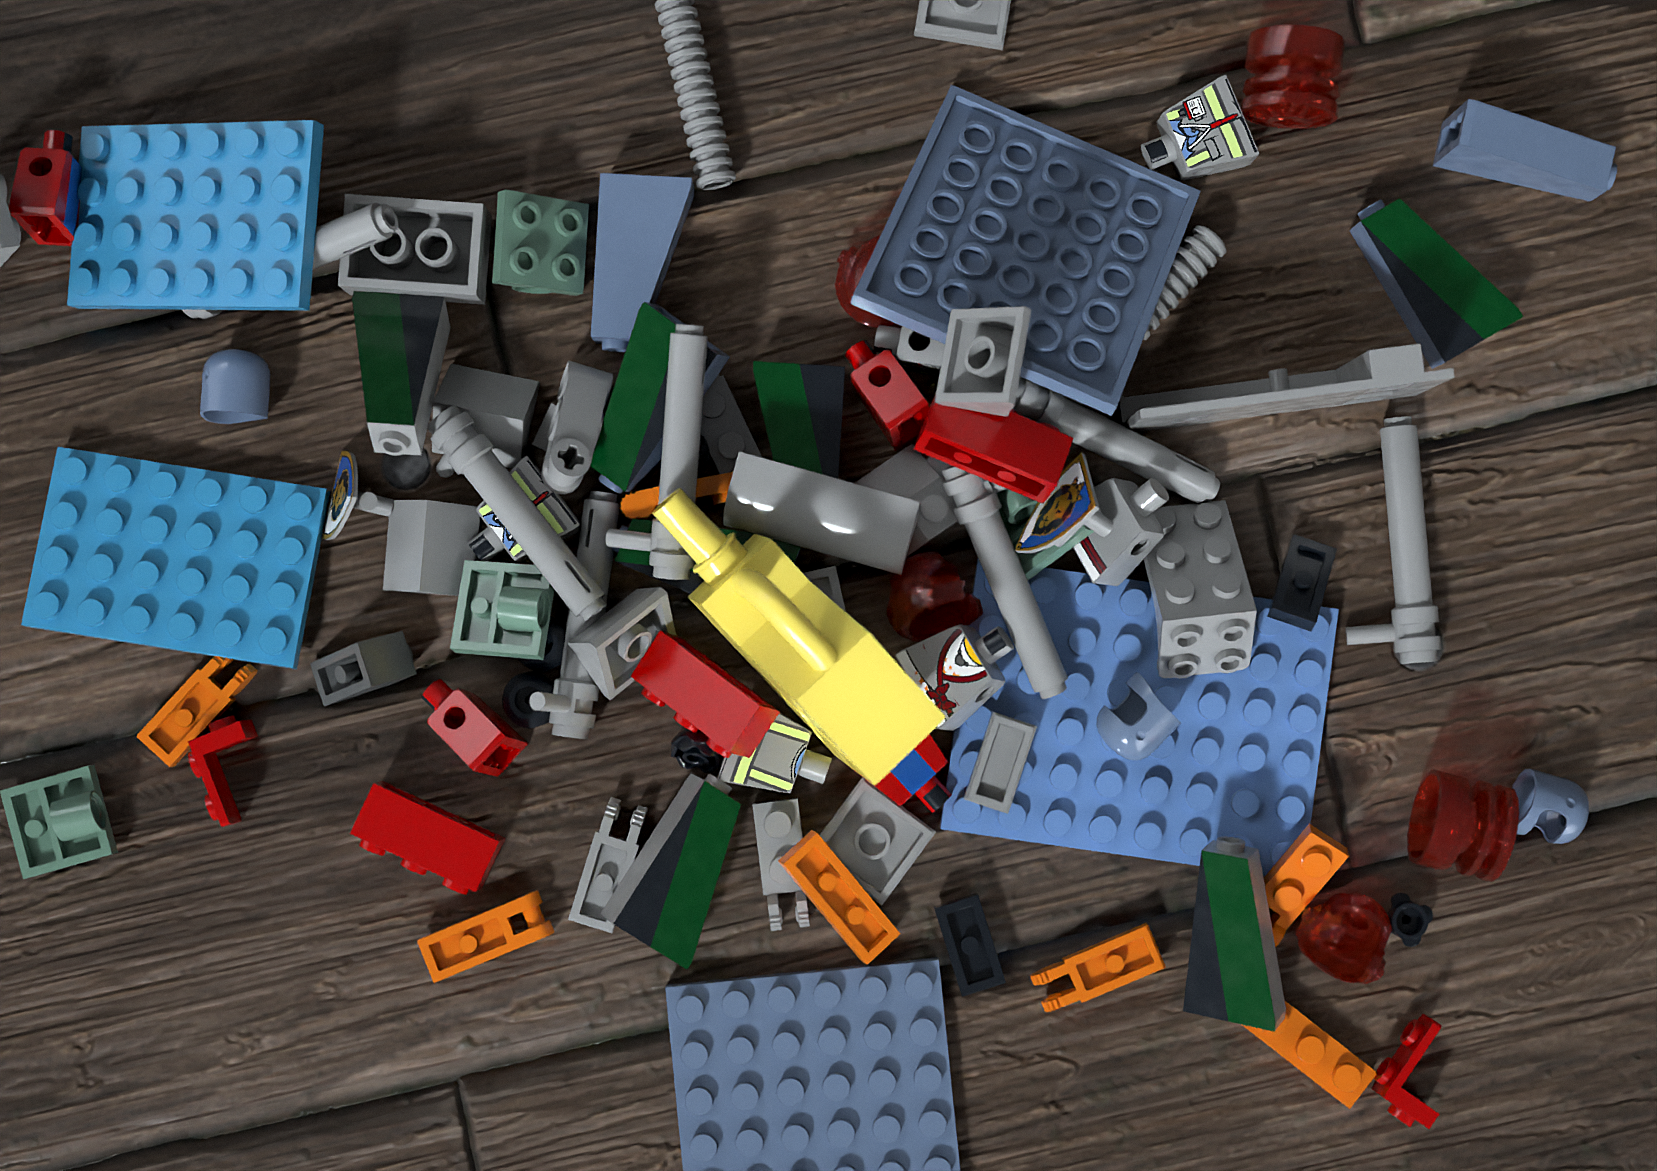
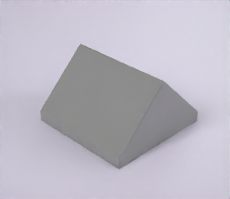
[935,307,1031,417]
[432,364,540,469]
[383,500,481,596]
[568,587,676,700]

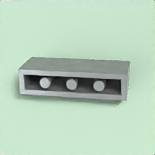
[723,451,921,575]

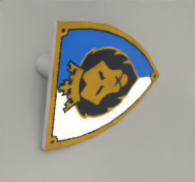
[321,451,394,540]
[1015,453,1114,553]

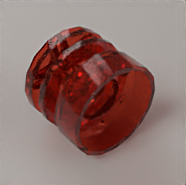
[1241,24,1345,129]
[1407,769,1519,882]

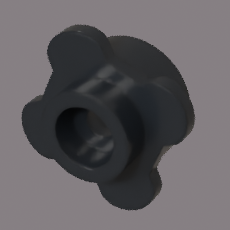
[1378,892,1433,947]

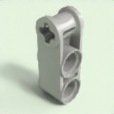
[541,360,613,494]

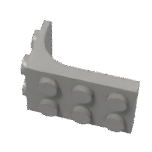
[1144,500,1257,678]

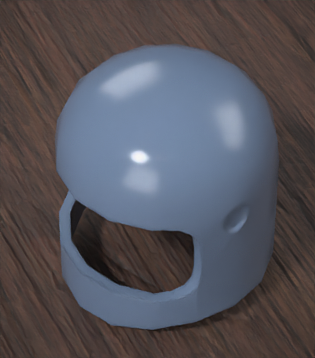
[200,349,270,424]
[1096,672,1181,761]
[1505,769,1589,844]

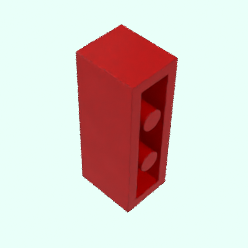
[914,395,1073,504]
[631,630,780,758]
[350,781,506,895]

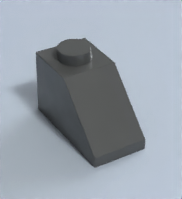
[310,631,417,706]

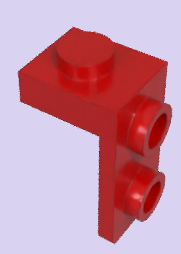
[188,715,258,827]
[1371,1014,1442,1129]

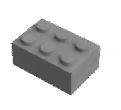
[338,194,492,305]

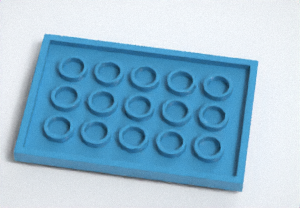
[67,120,324,311]
[21,447,330,669]

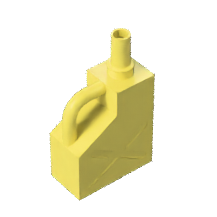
[652,488,946,785]

